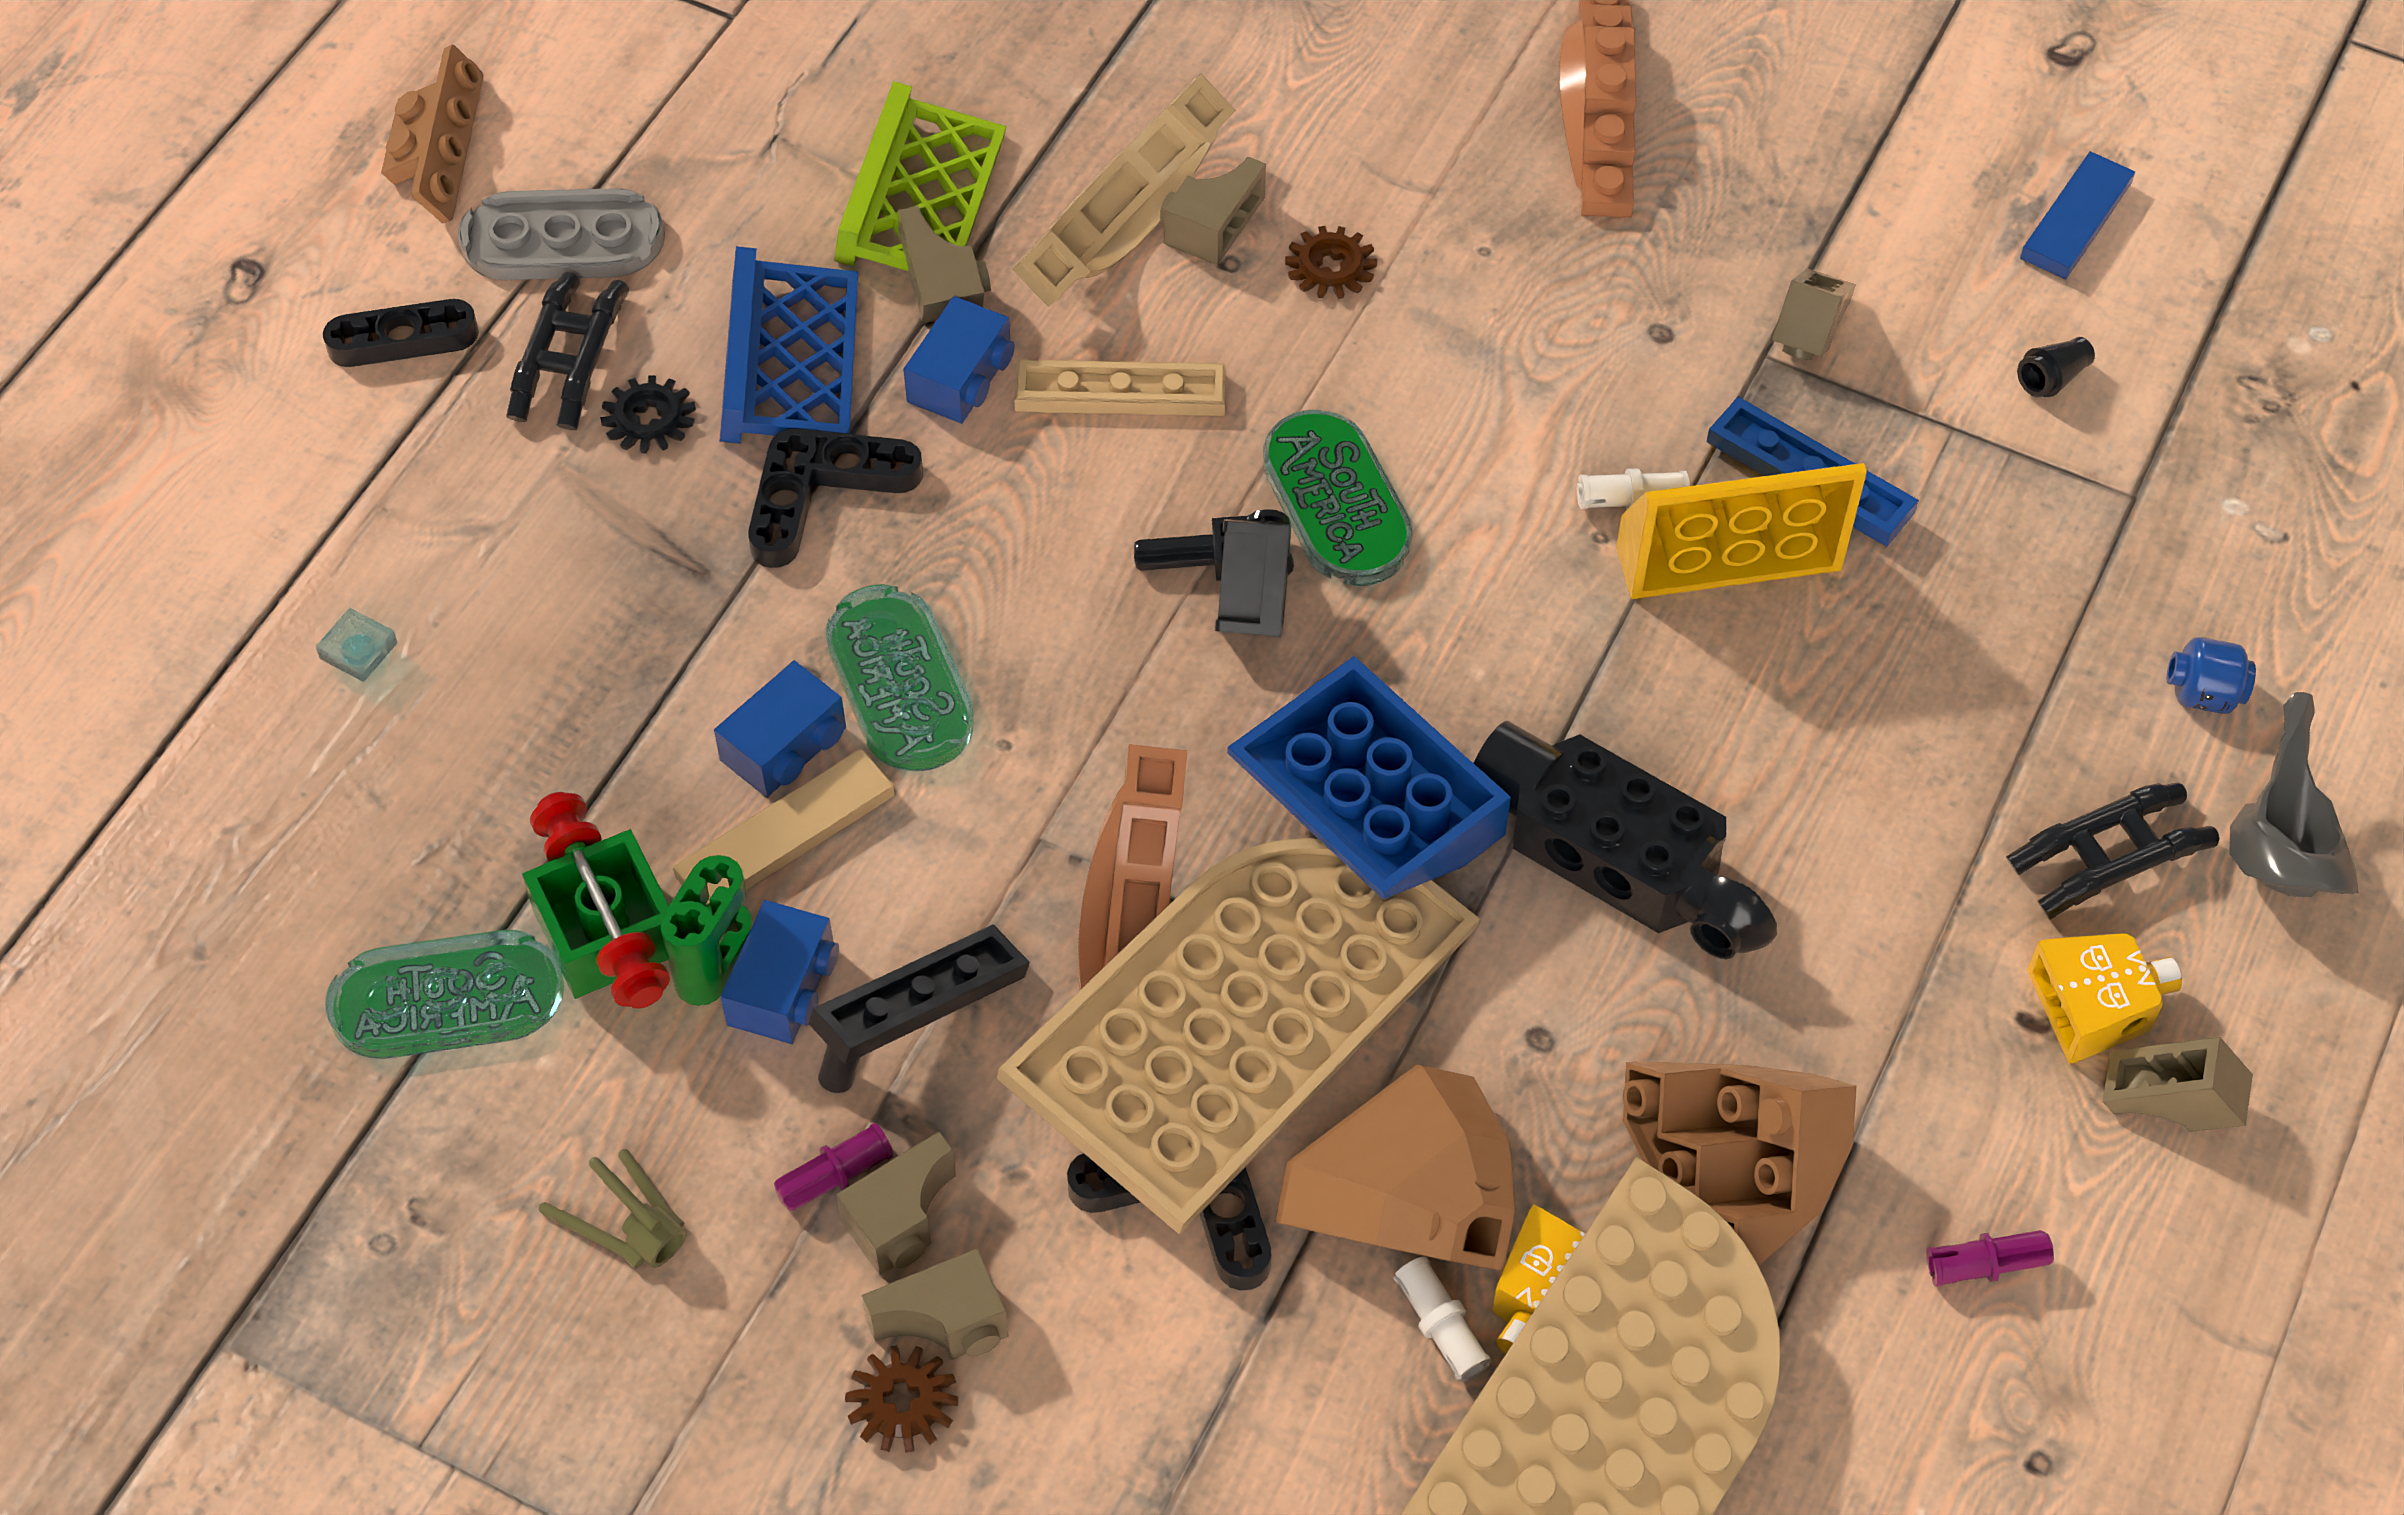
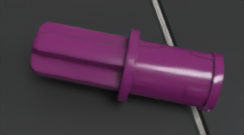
[774,1123,894,1211]
[1926,1230,2054,1287]

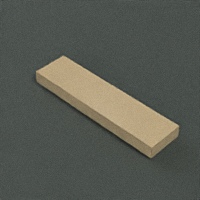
[1014,359,1226,416]
[673,748,895,908]

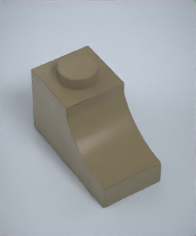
[1160,157,1266,266]
[898,205,991,323]
[1772,268,1856,360]
[2102,1037,2253,1132]
[836,1131,956,1275]
[862,1249,1009,1360]

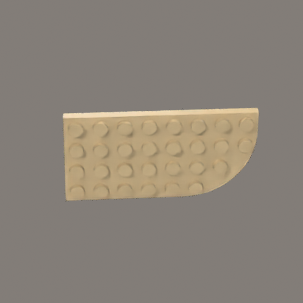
[996,838,1480,1235]
[1400,1157,1781,1515]

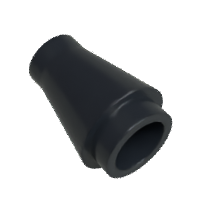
[2017,337,2095,397]

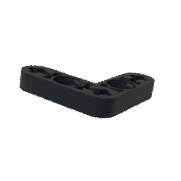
[748,429,923,568]
[1067,1153,1271,1291]

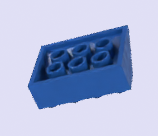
[1227,656,1511,900]

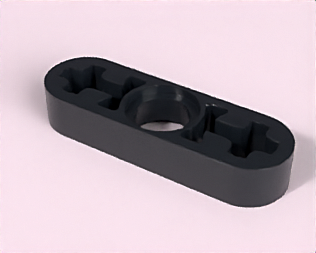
[323,299,479,367]

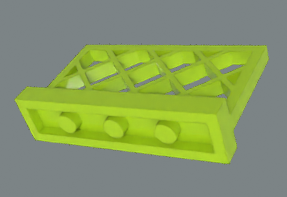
[834,81,1007,271]

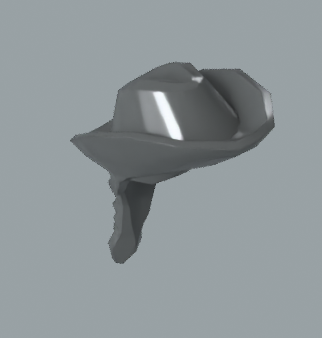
[2229,692,2359,897]

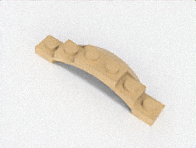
[1012,73,1236,307]

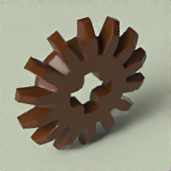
[1285,226,1377,299]
[845,1345,959,1453]

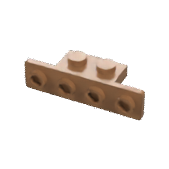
[381,45,484,224]

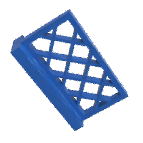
[719,246,858,444]

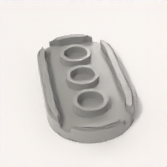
[458,188,665,280]

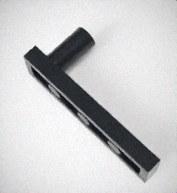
[809,924,1030,1093]

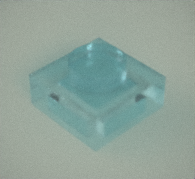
[315,608,398,682]

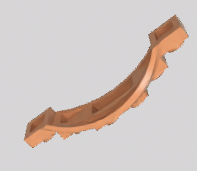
[1559,0,1636,217]
[1078,744,1188,990]

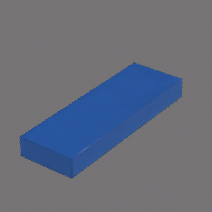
[2020,151,2136,280]

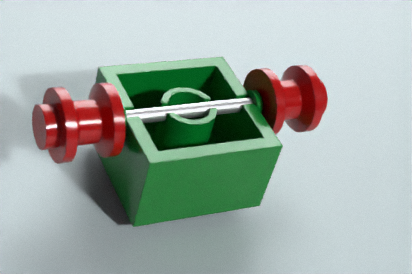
[522,792,670,1009]

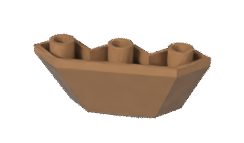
[1623,1061,1857,1267]
[1275,1065,1515,1271]

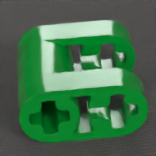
[661,855,753,1006]

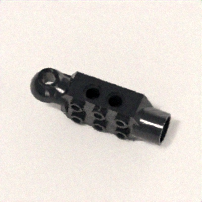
[1474,721,1777,960]

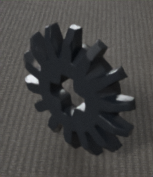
[600,375,696,453]

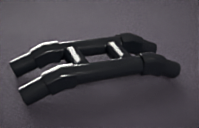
[506,272,629,430]
[2006,782,2220,920]

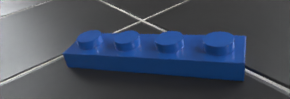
[1706,396,1919,547]

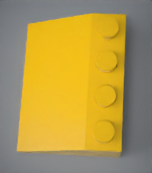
[1616,463,1867,599]

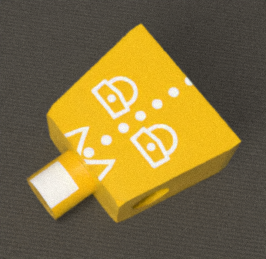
[2027,933,2182,1064]
[1492,1204,1585,1355]

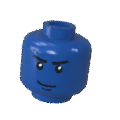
[2166,637,2256,714]

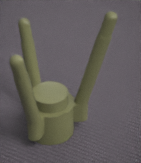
[539,1149,687,1269]

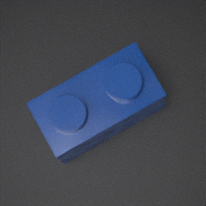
[903,296,1015,424]
[714,660,846,798]
[721,900,839,1045]

